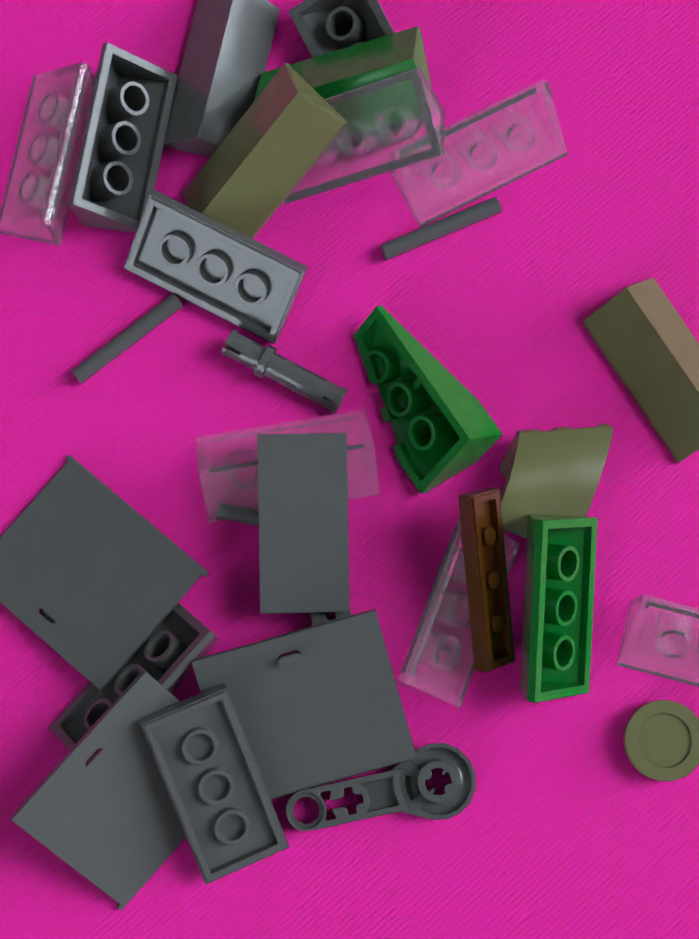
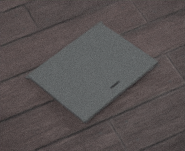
[0,455,209,691]
[191,609,421,799]
[10,669,186,911]

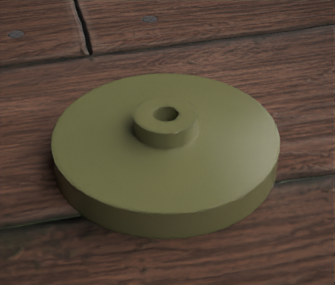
[623,700,699,781]

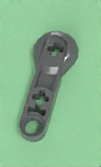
[286,743,476,831]

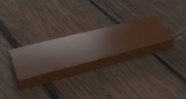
[458,487,515,673]

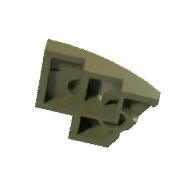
[499,423,613,538]

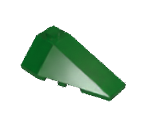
[354,306,502,494]

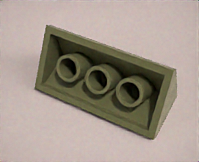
[183,63,348,239]
[582,278,699,463]

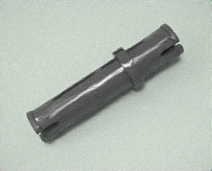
[221,330,348,414]

